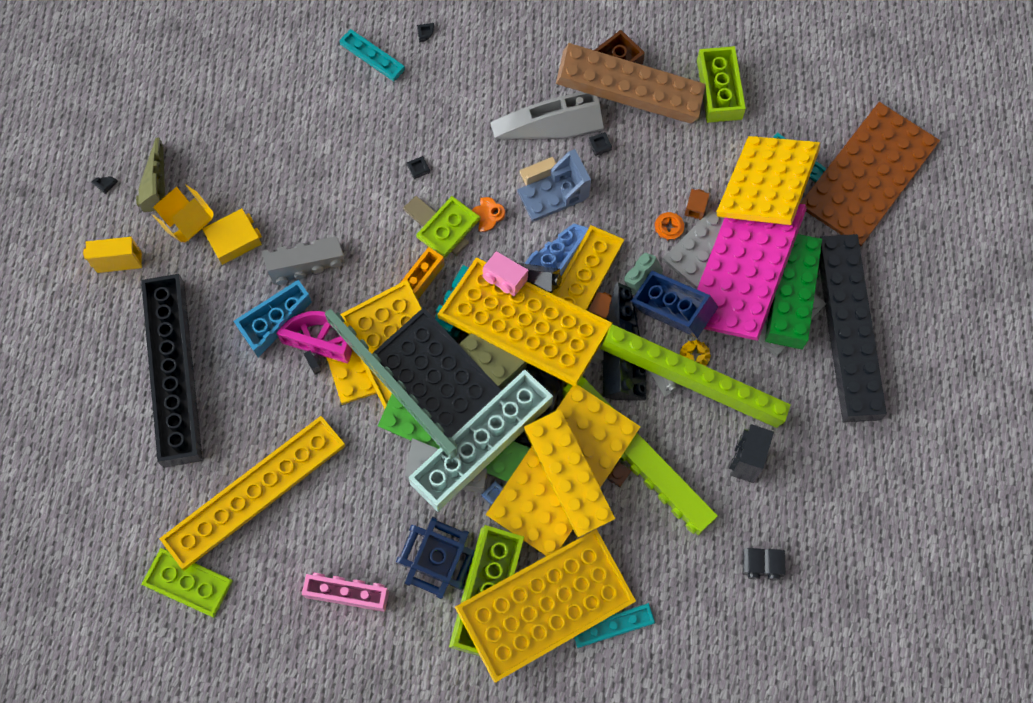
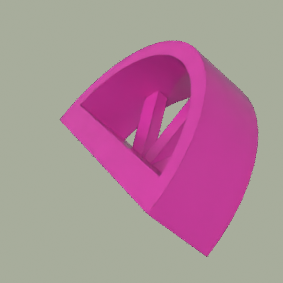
[276,311,352,364]

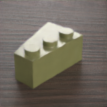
[459,333,527,390]

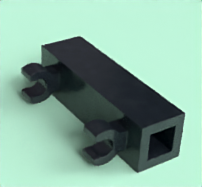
[516,262,562,293]

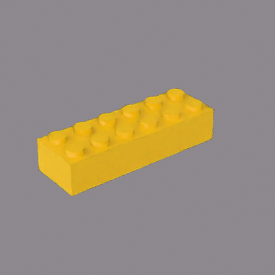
[524,409,615,538]

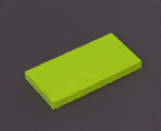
[141,548,233,618]

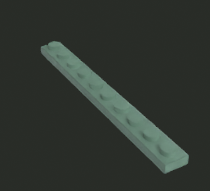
[324,308,458,460]

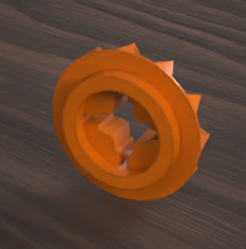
[655,212,684,241]

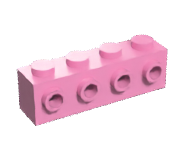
[302,573,389,612]

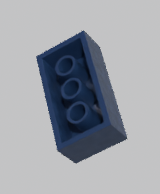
[631,271,719,338]

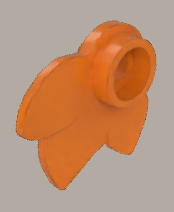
[472,197,505,232]

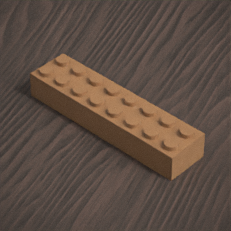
[556,43,705,124]

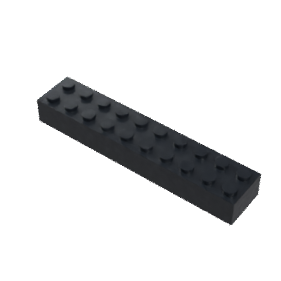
[819,234,887,423]
[141,274,203,468]

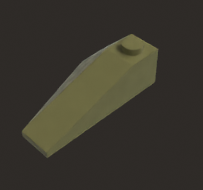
[136,137,165,212]

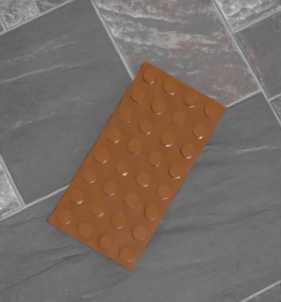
[800,102,940,247]

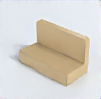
[520,157,556,185]

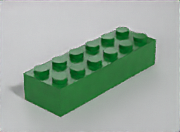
[765,234,822,350]

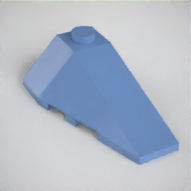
[524,224,589,276]

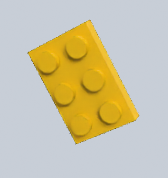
[326,349,377,405]

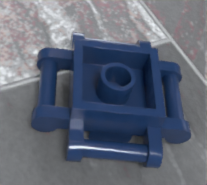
[396,516,475,599]

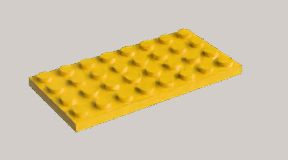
[437,257,612,387]
[485,385,641,556]
[455,529,636,683]

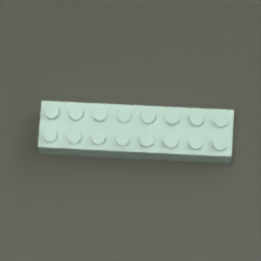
[408,370,553,512]

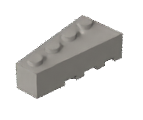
[261,236,345,285]
[405,438,487,493]

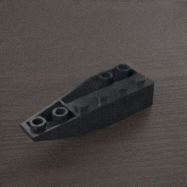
[602,283,646,401]

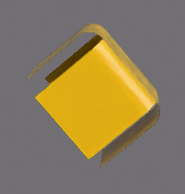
[152,184,213,242]

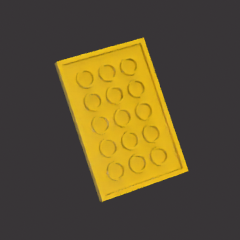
[717,136,820,225]
[340,280,422,409]

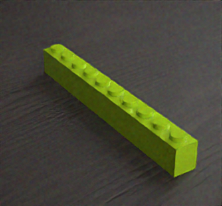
[600,324,791,428]
[563,376,718,536]

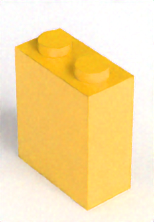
[202,208,262,265]
[83,236,142,273]

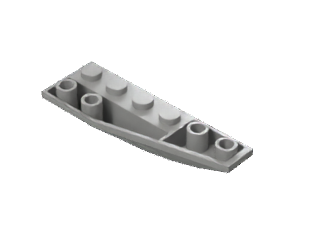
[490,92,604,139]

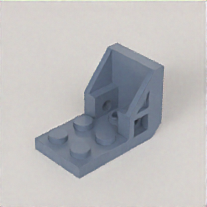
[517,149,591,222]

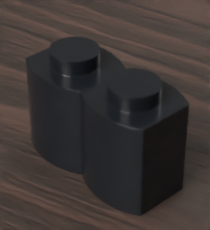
[743,548,786,580]

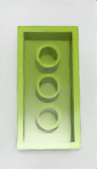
[697,46,746,123]

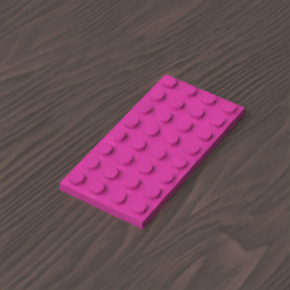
[697,204,807,341]

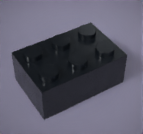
[729,424,774,483]

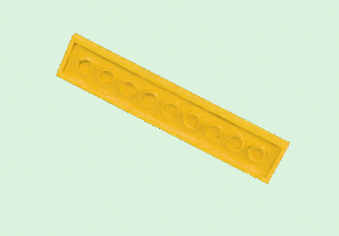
[159,416,345,571]

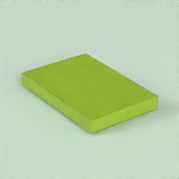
[416,196,480,259]

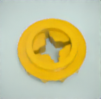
[680,339,711,366]

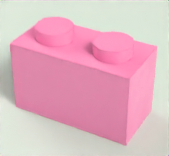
[483,251,528,296]

